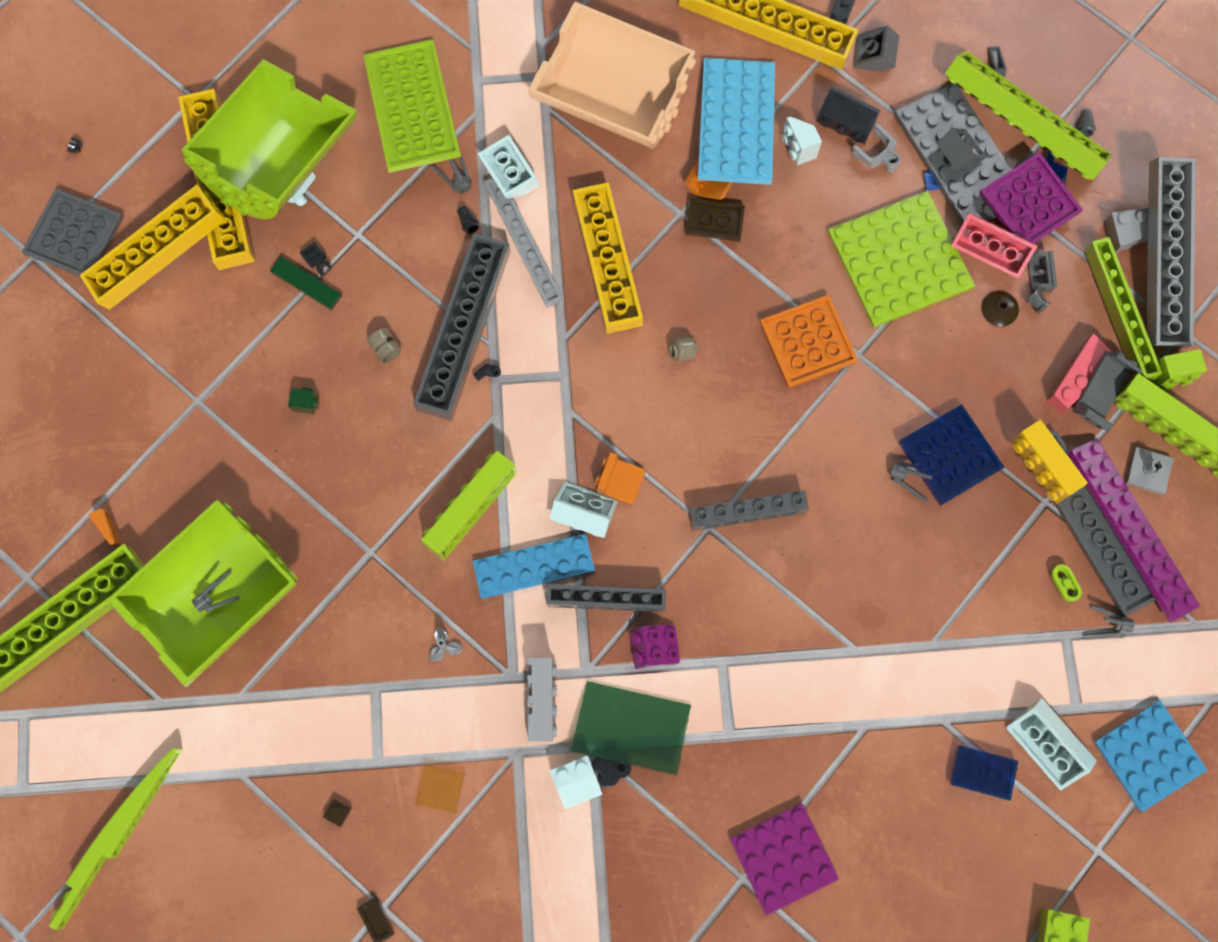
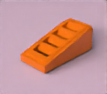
[88,508,121,548]

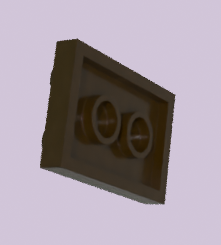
[686,198,745,242]

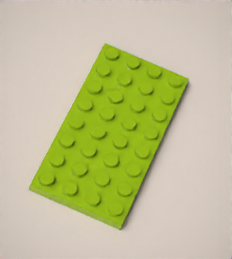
[364,39,461,173]

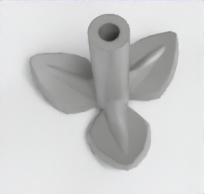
[429,627,463,661]

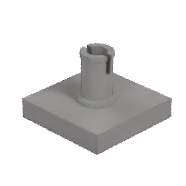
[1125,447,1174,495]

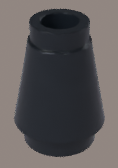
[457,206,479,234]

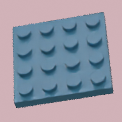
[1093,700,1207,812]

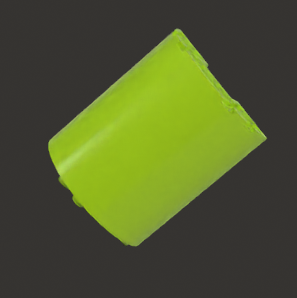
[182,59,357,219]
[107,500,298,687]

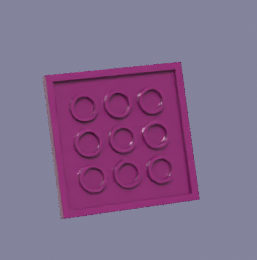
[979,152,1083,244]
[729,803,839,916]

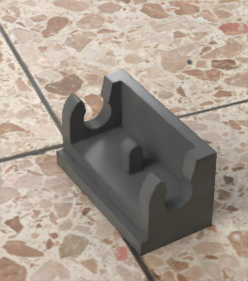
[1028,251,1057,293]

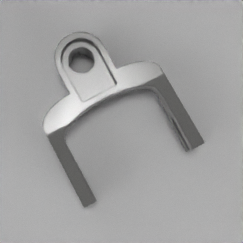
[852,124,900,173]

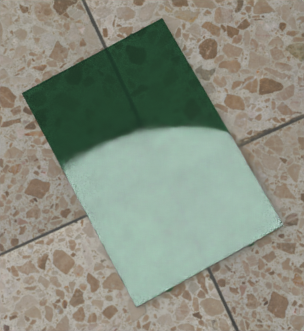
[571,681,691,776]

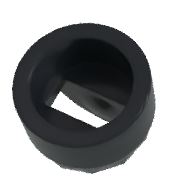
[67,138,82,154]

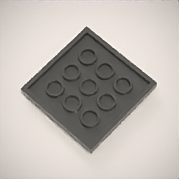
[22,189,124,277]

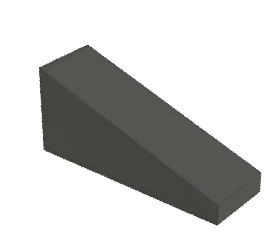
[988,46,1007,77]

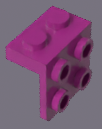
[630,625,680,669]

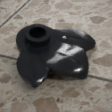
[591,746,631,787]

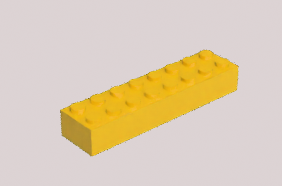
[573,182,643,334]
[80,184,226,310]

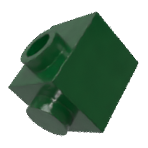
[288,387,319,415]

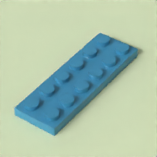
[473,534,595,599]

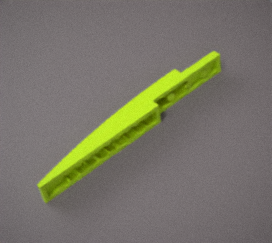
[49,747,183,930]

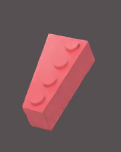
[1048,333,1112,414]

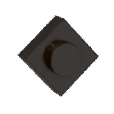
[323,799,352,827]

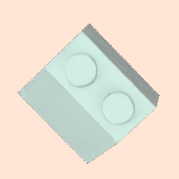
[550,756,602,809]

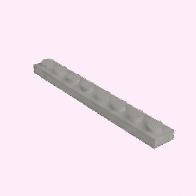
[484,178,563,308]

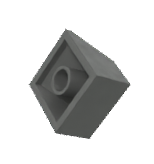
[853,25,899,72]
[936,128,987,172]

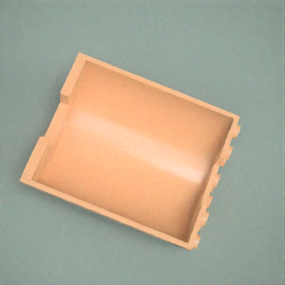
[528,2,696,149]

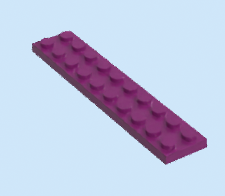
[1067,438,1200,623]

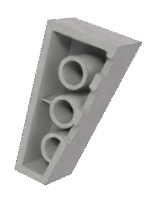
[1104,208,1148,254]
[527,658,557,742]

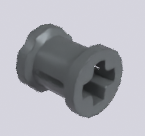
[1026,290,1051,314]

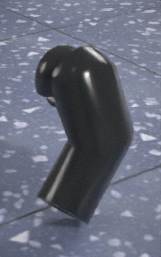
[473,364,501,381]

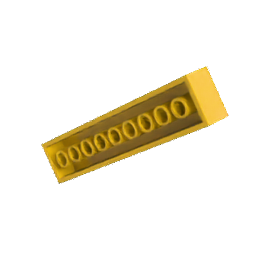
[679,0,858,70]
[178,89,255,270]

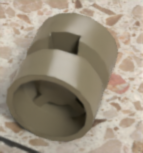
[367,328,401,364]

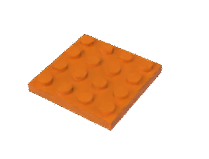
[759,295,858,389]

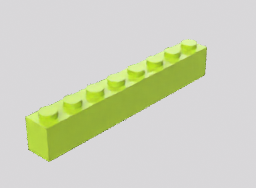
[1085,237,1163,381]

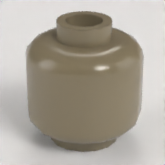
[669,336,698,362]

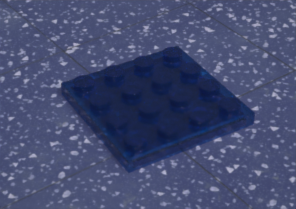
[898,404,1005,506]

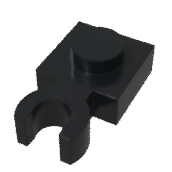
[300,242,332,276]

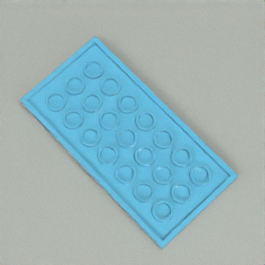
[698,58,775,185]

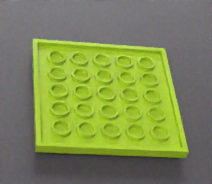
[827,191,975,328]

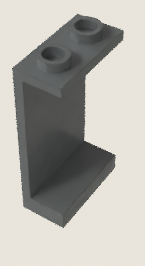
[1072,350,1143,432]

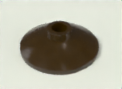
[981,291,1019,327]

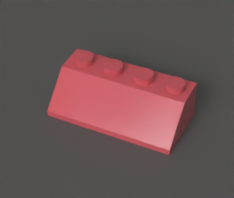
[951,213,1038,279]

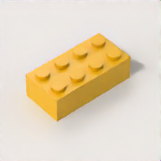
[1011,419,1088,504]

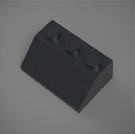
[816,87,881,145]

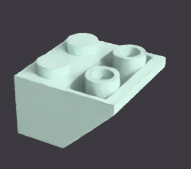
[781,117,822,165]

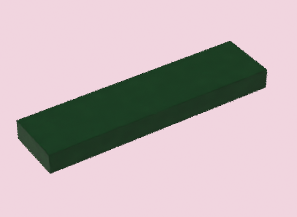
[270,256,342,311]

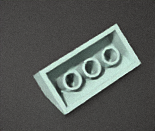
[1006,698,1097,791]

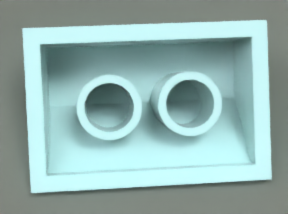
[478,135,540,199]
[549,481,618,538]

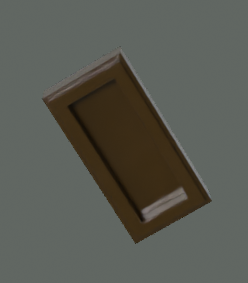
[357,897,395,942]

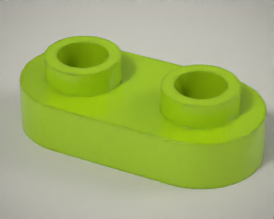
[1050,564,1082,602]

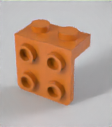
[685,158,733,200]
[595,452,645,505]

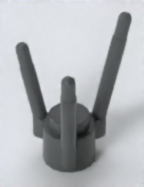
[432,156,472,194]
[890,462,932,502]
[192,570,240,613]
[1083,605,1134,638]

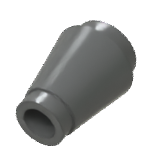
[1077,109,1096,137]

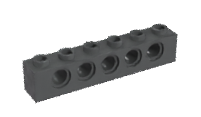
[689,490,809,532]
[546,584,666,612]

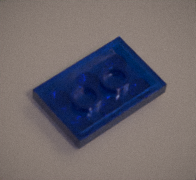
[950,745,1019,801]

